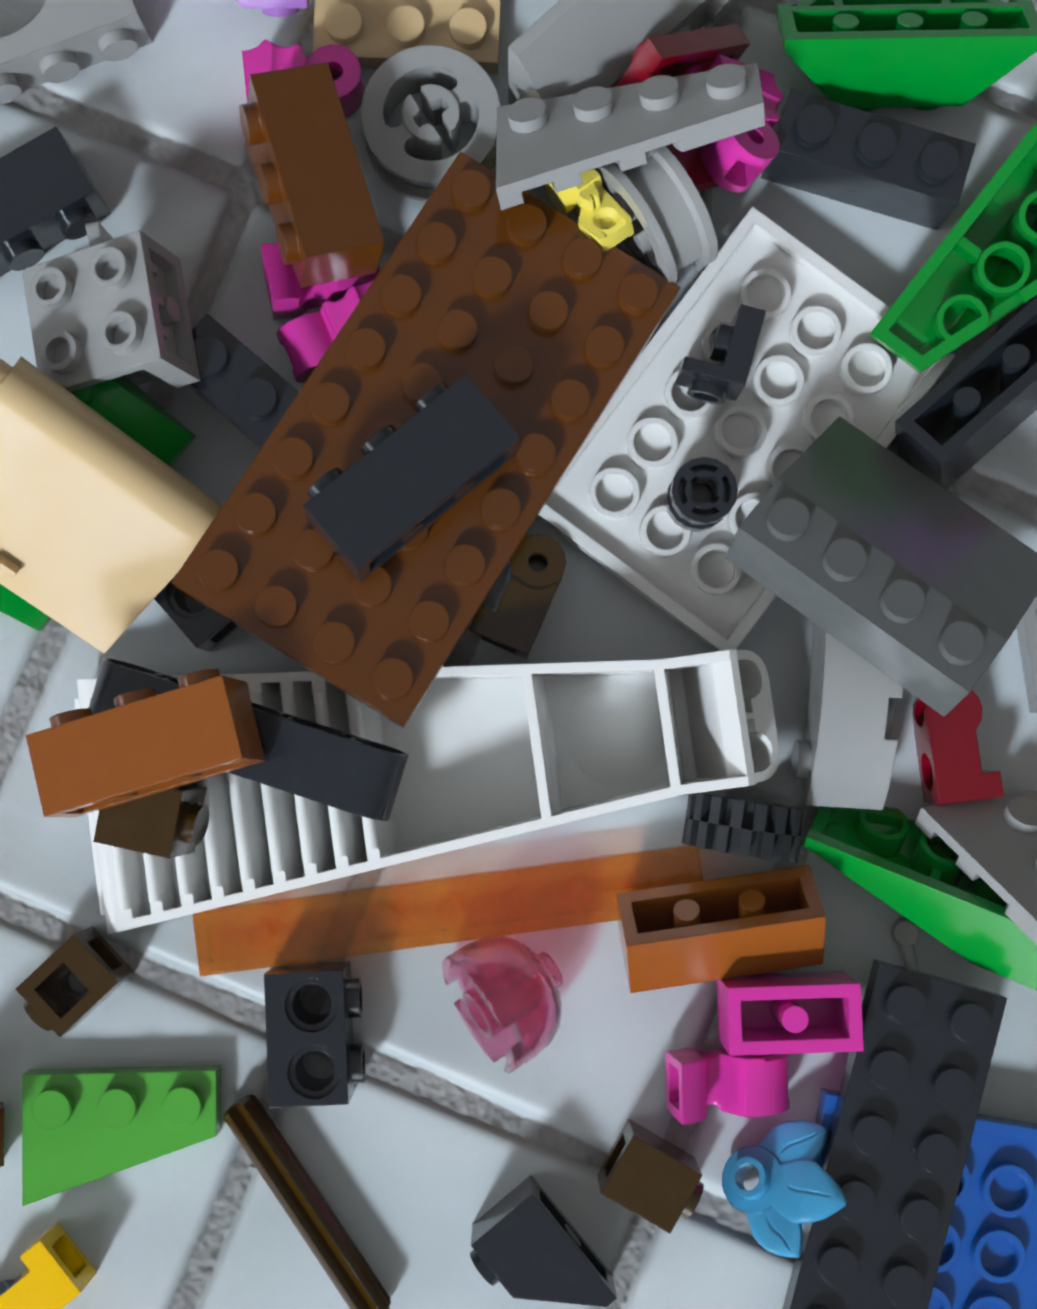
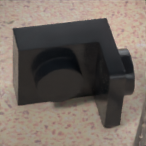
[675,304,766,404]

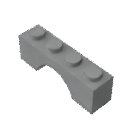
[0,0,152,105]

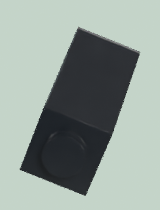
[470,1175,617,1307]

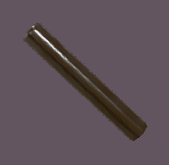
[224,1094,391,1309]

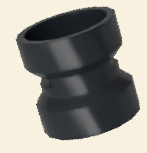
[665,457,738,532]

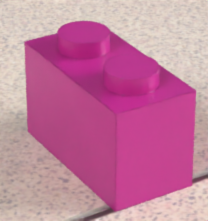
[716,971,864,1056]

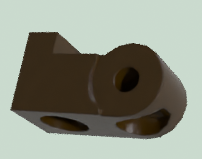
[469,534,566,660]

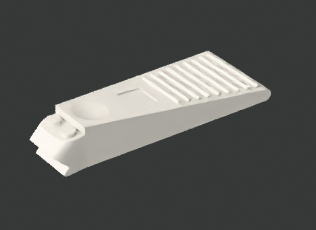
[74,649,779,934]

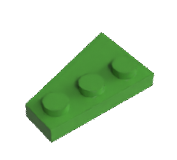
[22,1065,221,1206]

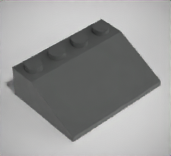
[726,416,1037,717]

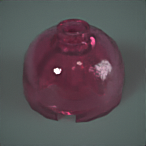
[442,936,563,1074]

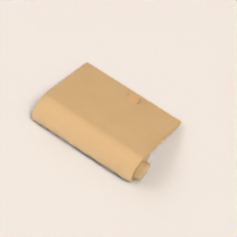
[0,356,222,653]

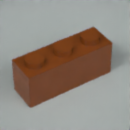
[25,669,266,817]
[616,865,826,993]

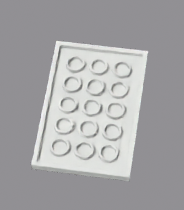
[537,206,955,651]

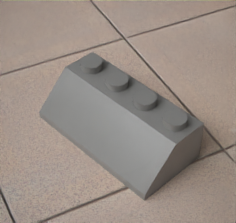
[508,0,739,105]

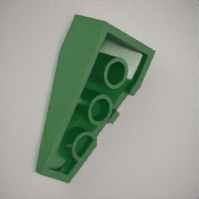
[869,124,1037,373]

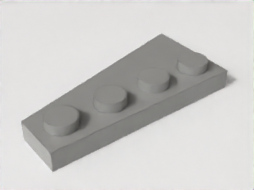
[496,63,765,210]

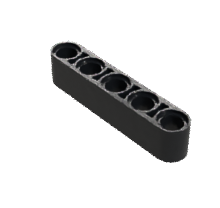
[88,658,409,821]

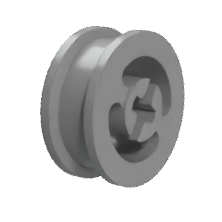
[361,45,500,202]
[595,146,718,284]

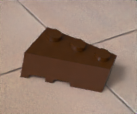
[239,62,385,288]

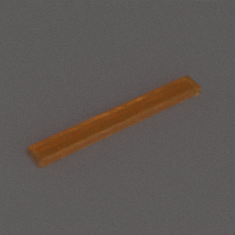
[192,845,703,977]

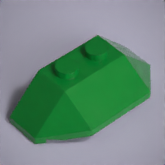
[776,0,1037,112]

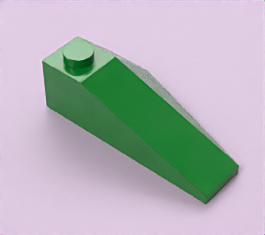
[803,806,1037,991]

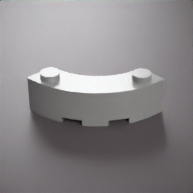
[791,622,903,810]

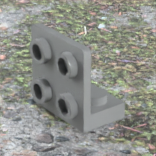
[23,230,200,392]

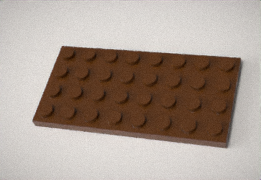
[172,151,681,729]

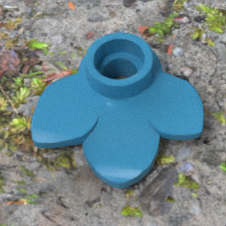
[722,1120,847,1258]

